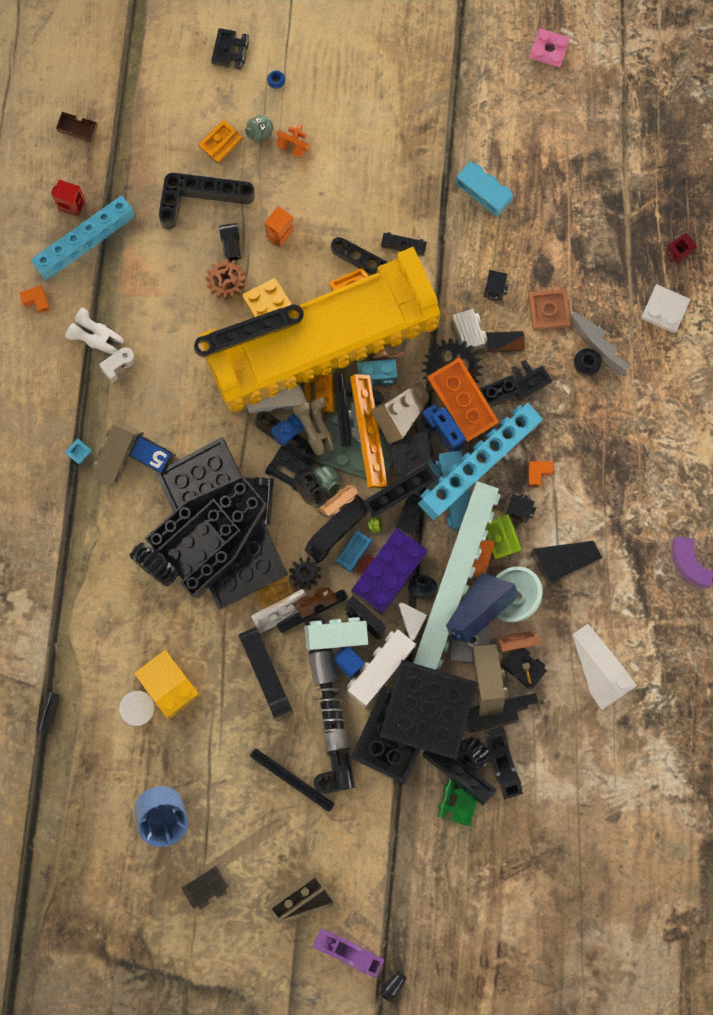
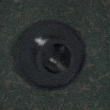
[573,348,602,377]
[408,575,437,599]

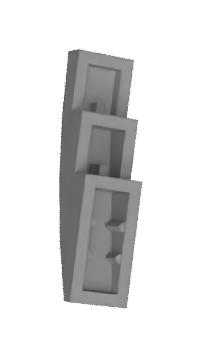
[570,311,630,376]

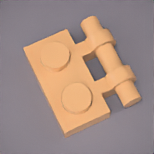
[317,485,358,516]

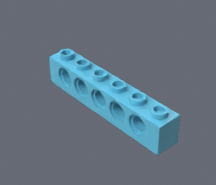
[31,195,135,281]

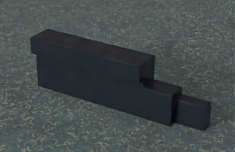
[467,693,538,733]

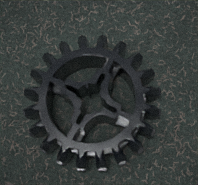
[129,542,179,586]

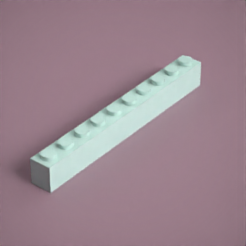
[413,481,501,671]

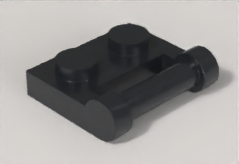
[265,446,315,492]

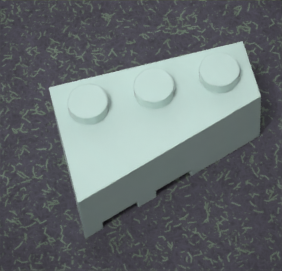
[304,617,368,650]

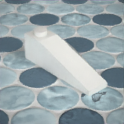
[572,624,637,710]

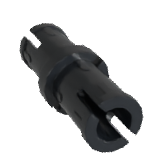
[36,691,60,733]

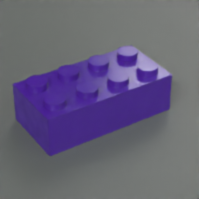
[351,528,428,616]

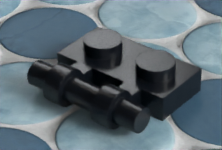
[211,28,249,70]

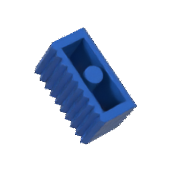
[335,647,364,680]

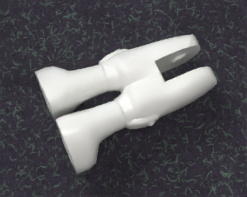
[65,307,124,355]

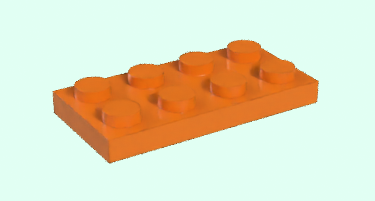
[426,357,499,443]

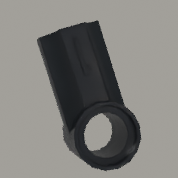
[219,223,241,262]

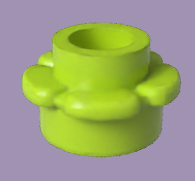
[368,517,382,534]

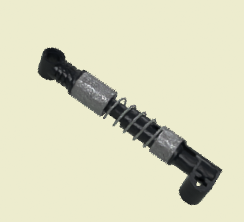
[305,614,355,793]

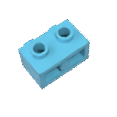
[358,359,397,387]

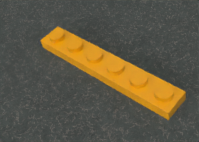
[350,374,388,488]

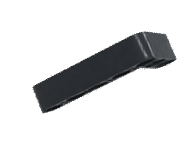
[159,173,255,230]
[238,627,294,722]

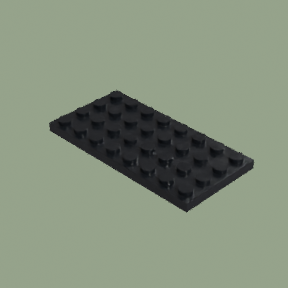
[156,437,288,610]

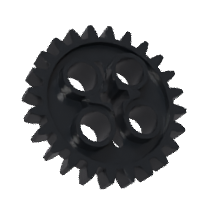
[421,338,483,392]

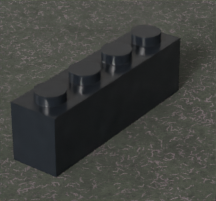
[363,459,442,518]

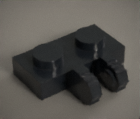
[511,360,552,401]

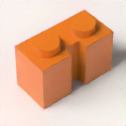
[264,206,294,247]

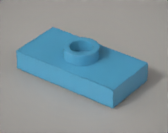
[335,530,373,573]

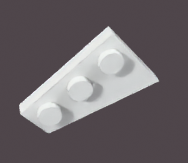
[246,384,307,414]

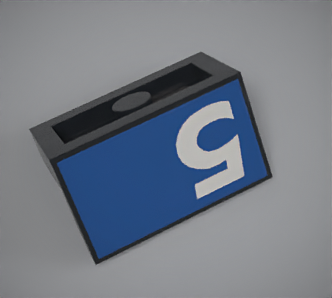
[128,435,176,474]

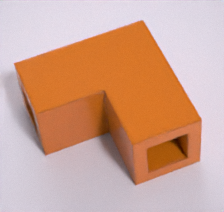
[19,285,50,314]
[528,461,553,487]

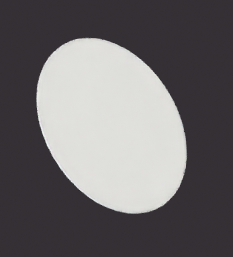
[119,691,155,726]

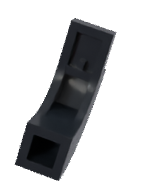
[484,726,523,800]

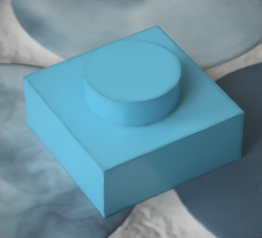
[65,438,92,466]

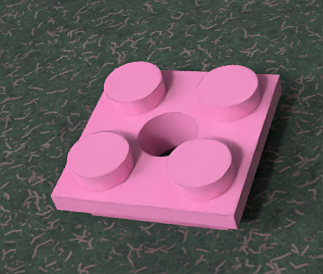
[529,28,570,68]

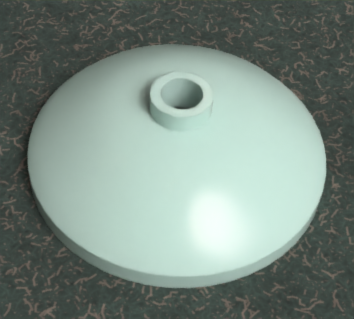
[496,566,543,623]

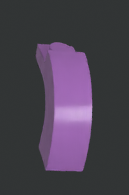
[671,537,713,589]
[312,928,385,978]

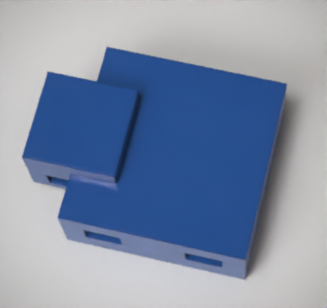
[422,404,466,452]

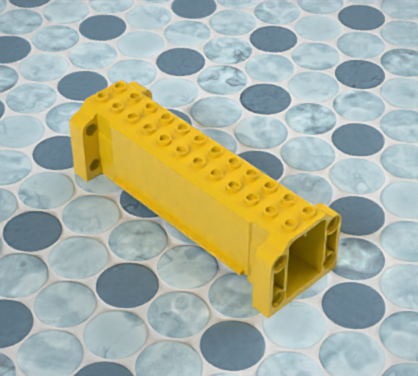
[199,247,440,412]

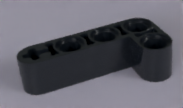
[304,494,369,564]

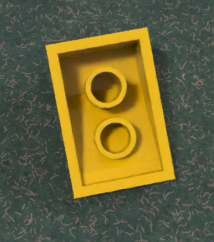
[134,650,200,720]

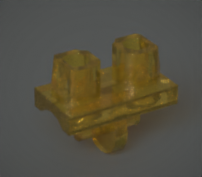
[254,577,294,609]

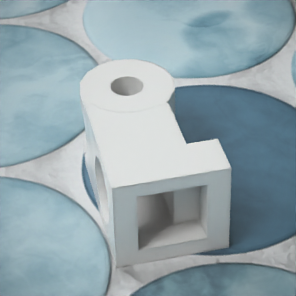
[99,347,135,384]

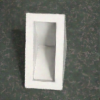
[398,603,427,642]

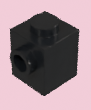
[483,270,509,301]
[505,494,536,523]

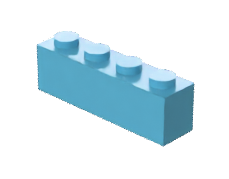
[435,450,471,532]

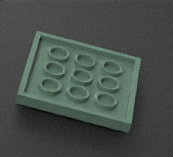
[314,394,393,480]

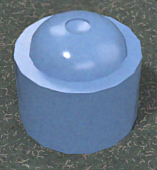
[134,786,188,847]

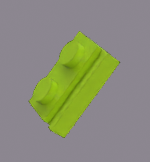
[485,514,522,560]

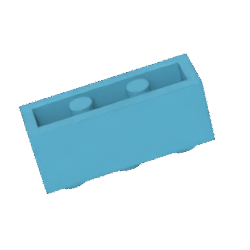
[455,161,513,217]

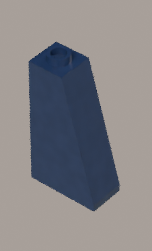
[446,573,519,643]

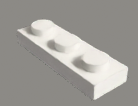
[251,589,306,634]

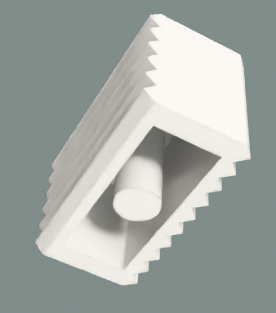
[451,309,487,351]

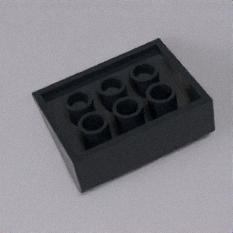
[350,686,420,784]

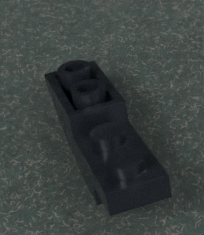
[443,375,521,408]

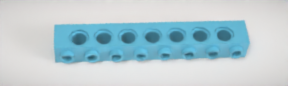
[418,403,543,520]

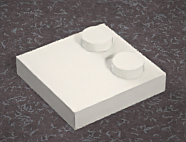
[641,284,690,334]

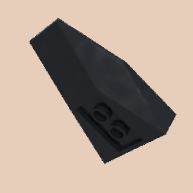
[145,475,268,598]

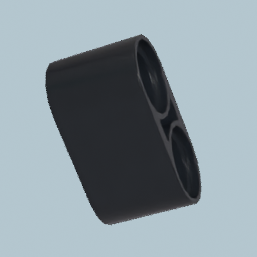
[293,472,327,505]

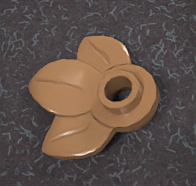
[371,350,404,361]

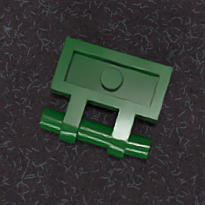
[437,778,477,827]

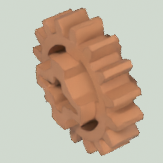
[205,259,246,300]

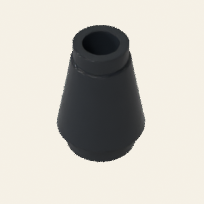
[379,971,407,1003]

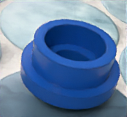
[267,70,285,89]

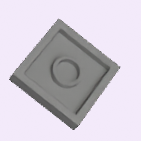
[450,624,491,663]

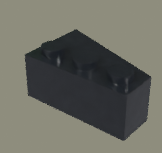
[531,541,602,586]

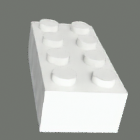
[347,630,416,709]

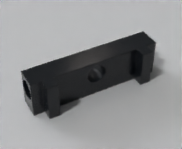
[381,232,427,256]

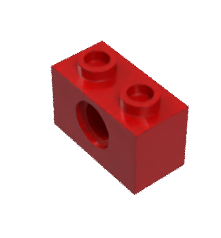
[51,179,86,217]

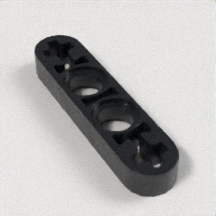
[331,237,388,275]
[255,411,317,463]

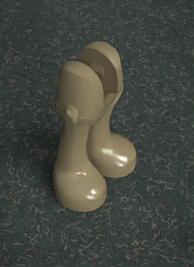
[292,397,334,456]

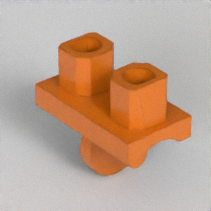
[276,124,311,158]

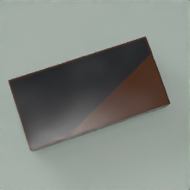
[486,331,525,352]

